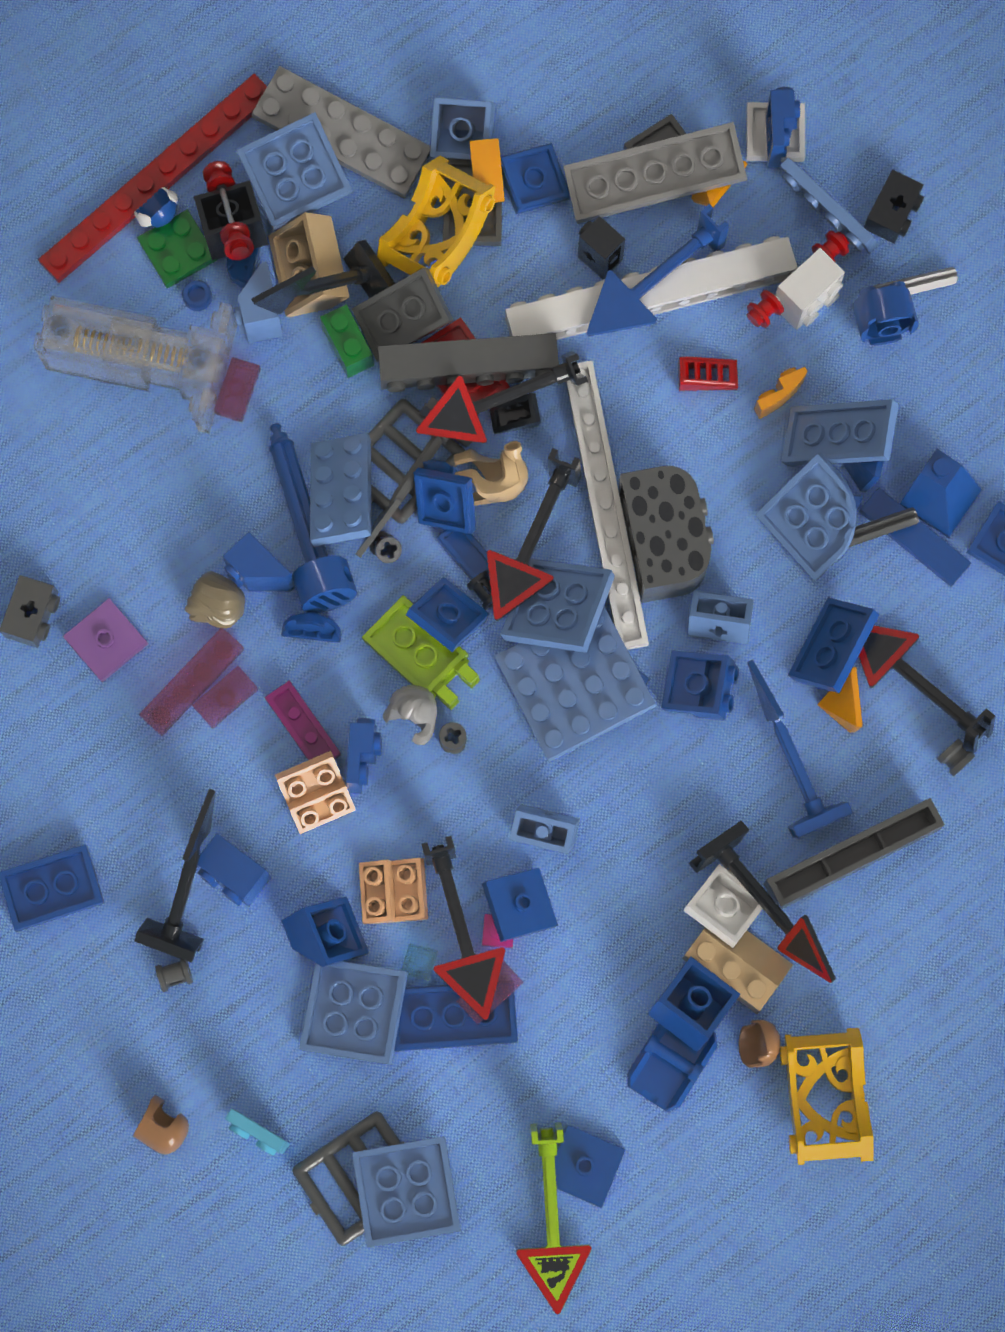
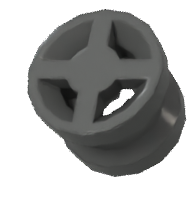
[937,739,975,777]

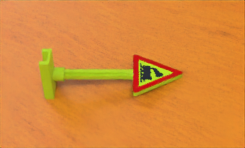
[516,1122,592,1314]

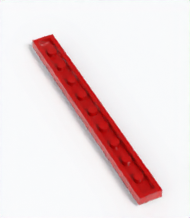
[38,73,267,283]

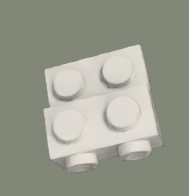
[683,864,763,948]

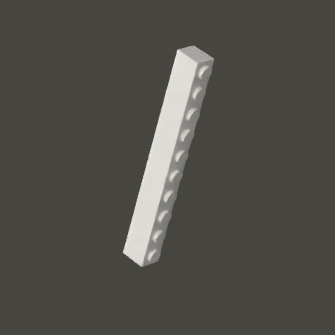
[505,236,798,340]

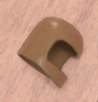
[133,1095,189,1155]

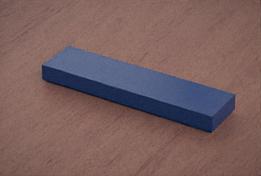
[859,488,971,587]

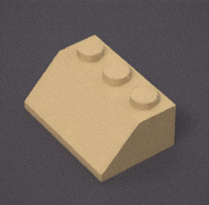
[268,212,349,317]
[682,928,793,1014]

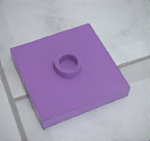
[63,598,148,683]

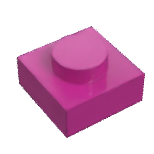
[482,914,513,948]

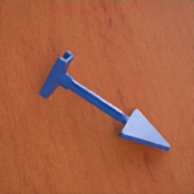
[587,204,729,336]
[747,659,853,838]

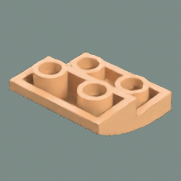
[275,751,356,834]
[359,858,428,924]

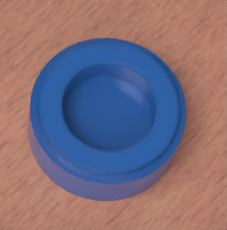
[182,280,212,311]

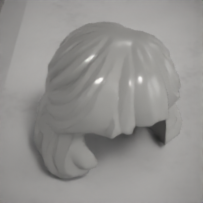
[383,685,437,745]

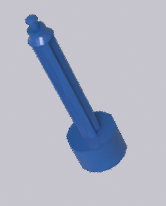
[269,423,357,613]

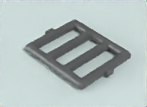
[368,399,466,524]
[292,1112,404,1246]

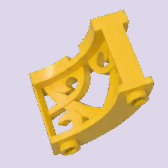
[377,156,496,287]
[780,1028,874,1165]

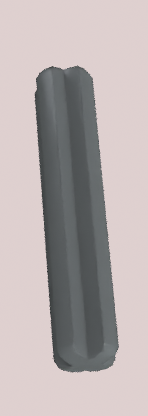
[849,507,919,547]

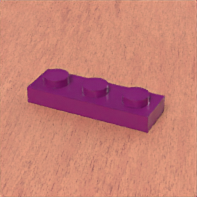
[265,680,341,760]

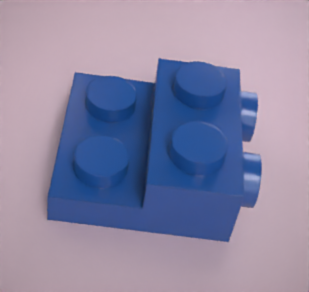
[765,87,800,168]
[661,650,739,720]
[346,718,382,794]

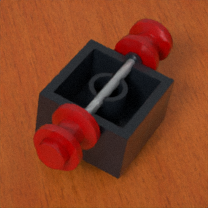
[194,161,269,261]

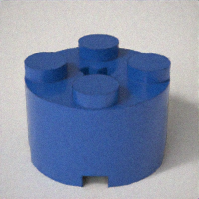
[852,281,919,345]

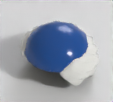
[134,187,178,228]

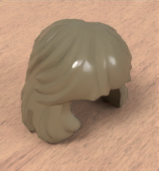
[185,571,245,629]

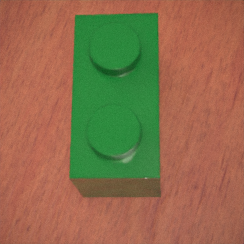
[320,304,374,378]

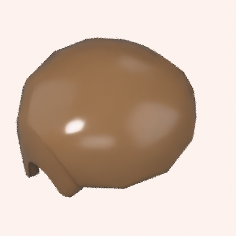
[739,1019,781,1067]

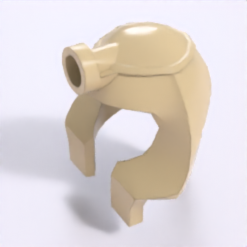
[454,441,528,506]

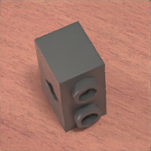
[0,575,60,648]

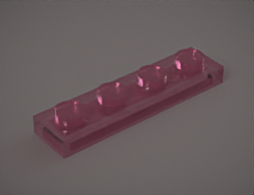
[139,628,244,736]

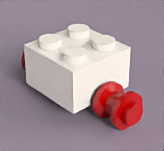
[747,231,849,330]

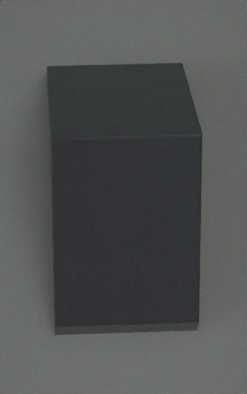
[489,393,541,434]

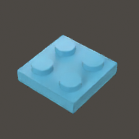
[225,1108,290,1156]

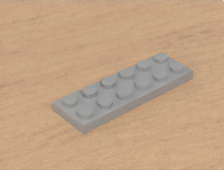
[252,66,431,199]
[563,122,747,224]

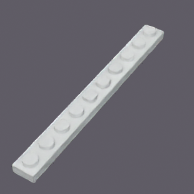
[566,360,649,650]

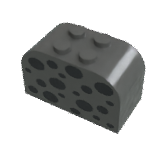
[618,466,714,603]

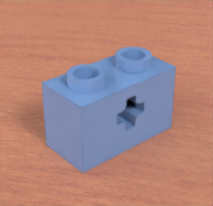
[688,591,754,644]
[509,804,580,854]

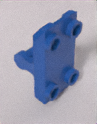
[628,1023,717,1112]

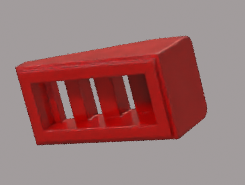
[678,357,738,391]

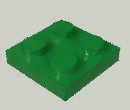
[137,209,217,288]

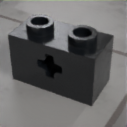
[864,169,924,244]
[578,216,625,280]

